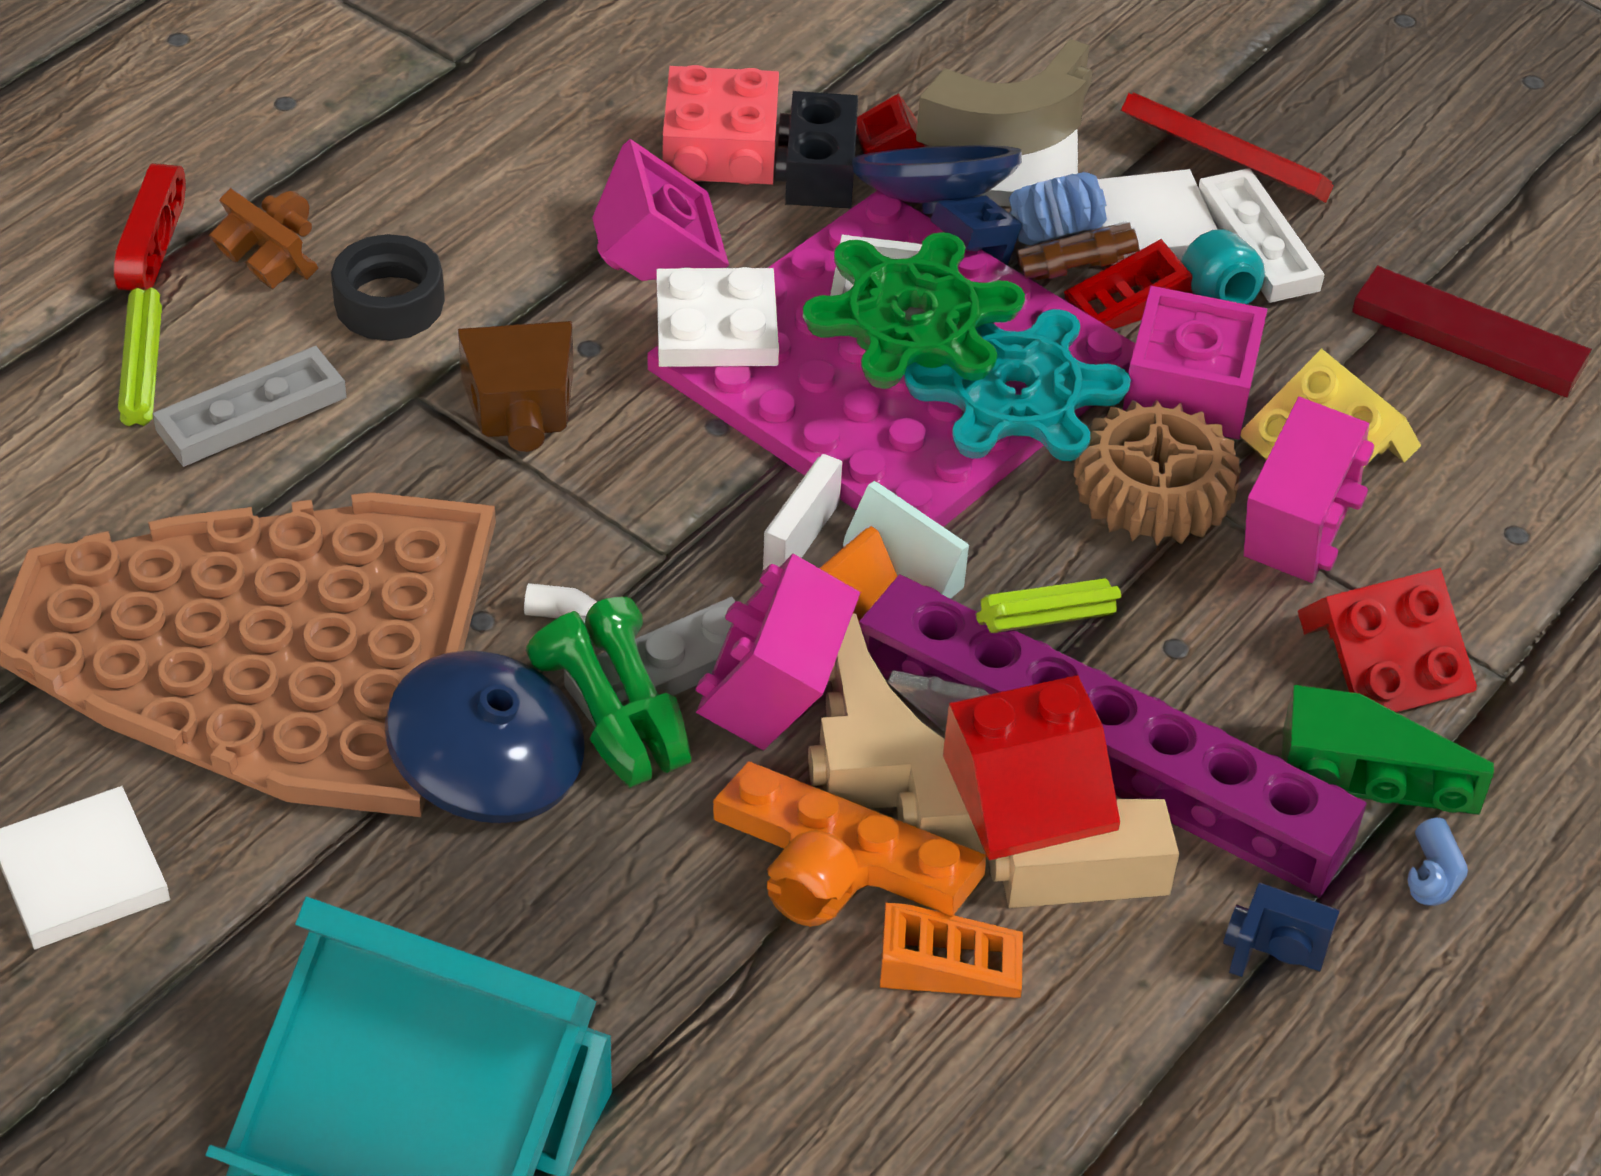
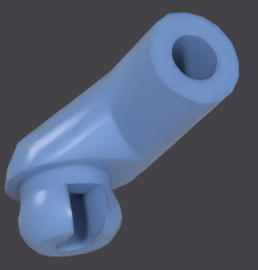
[1407,817,1468,906]

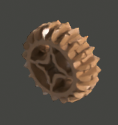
[1073,399,1241,546]

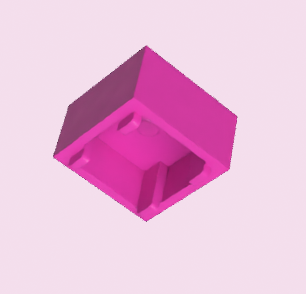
[1123,286,1267,440]
[1244,396,1374,583]
[696,553,860,751]

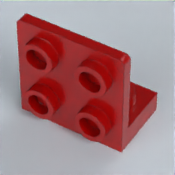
[1297,568,1477,713]

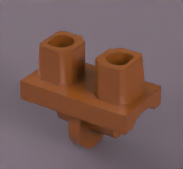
[209,188,318,290]

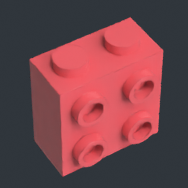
[663,65,779,185]

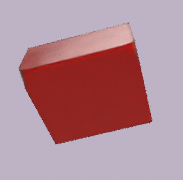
[856,93,927,154]

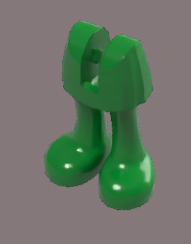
[525,597,691,789]

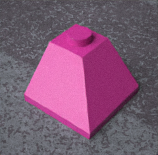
[592,139,729,281]

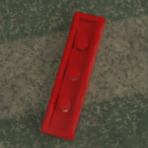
[1120,92,1334,203]

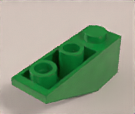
[1282,685,1494,815]

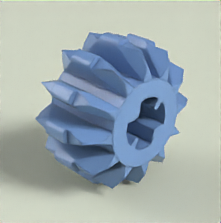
[1009,172,1107,245]

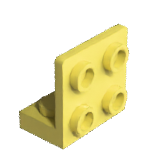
[1240,348,1421,468]

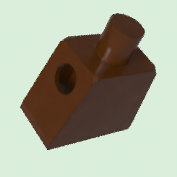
[458,321,574,452]

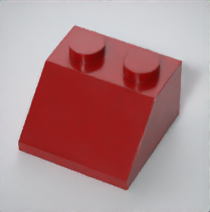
[943,675,1120,860]

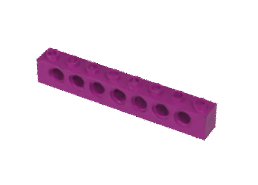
[859,574,1367,898]

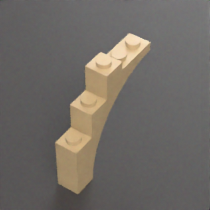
[808,614,1179,908]

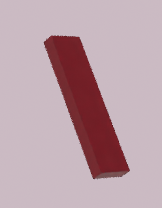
[1352,265,1592,398]

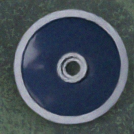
[852,145,1022,214]
[385,651,585,823]

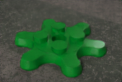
[803,232,1025,389]

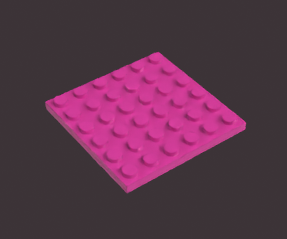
[648,190,1136,527]

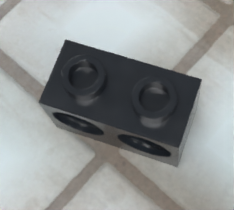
[775,91,858,209]

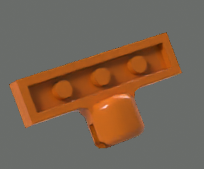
[713,761,986,927]

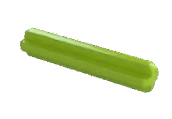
[118,287,162,427]
[976,578,1122,633]

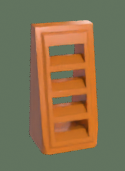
[880,903,1023,998]

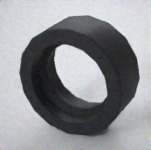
[331,234,445,341]

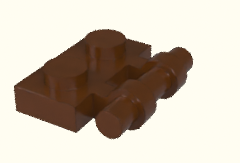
[1015,222,1140,280]

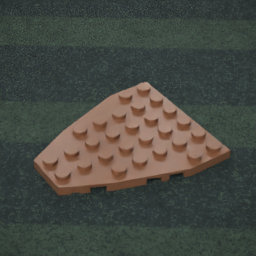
[0,492,496,817]

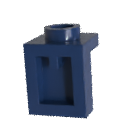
[931,195,1023,265]
[1223,883,1340,977]

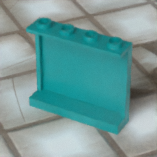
[205,896,597,1176]

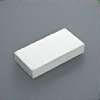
[763,454,842,570]

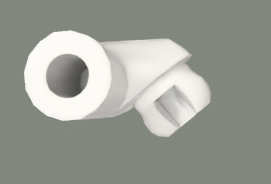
[524,583,597,644]

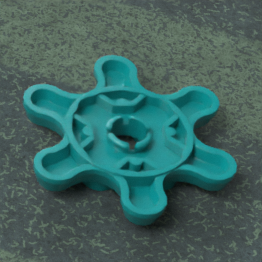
[904,309,1131,461]

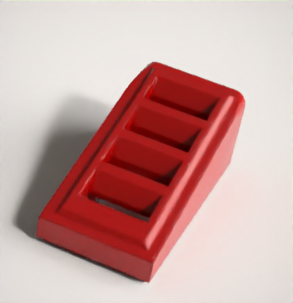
[1064,239,1193,329]

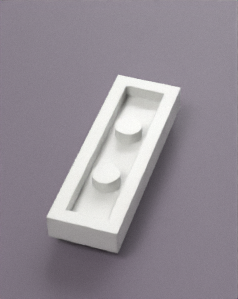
[1198,168,1324,303]

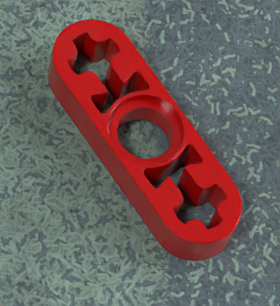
[114,163,186,291]

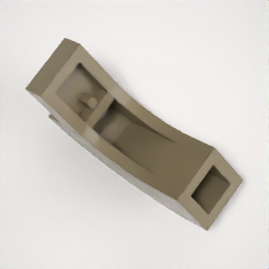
[916,39,1092,155]

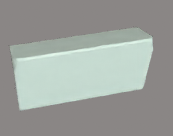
[843,481,969,599]

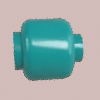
[1181,229,1265,305]

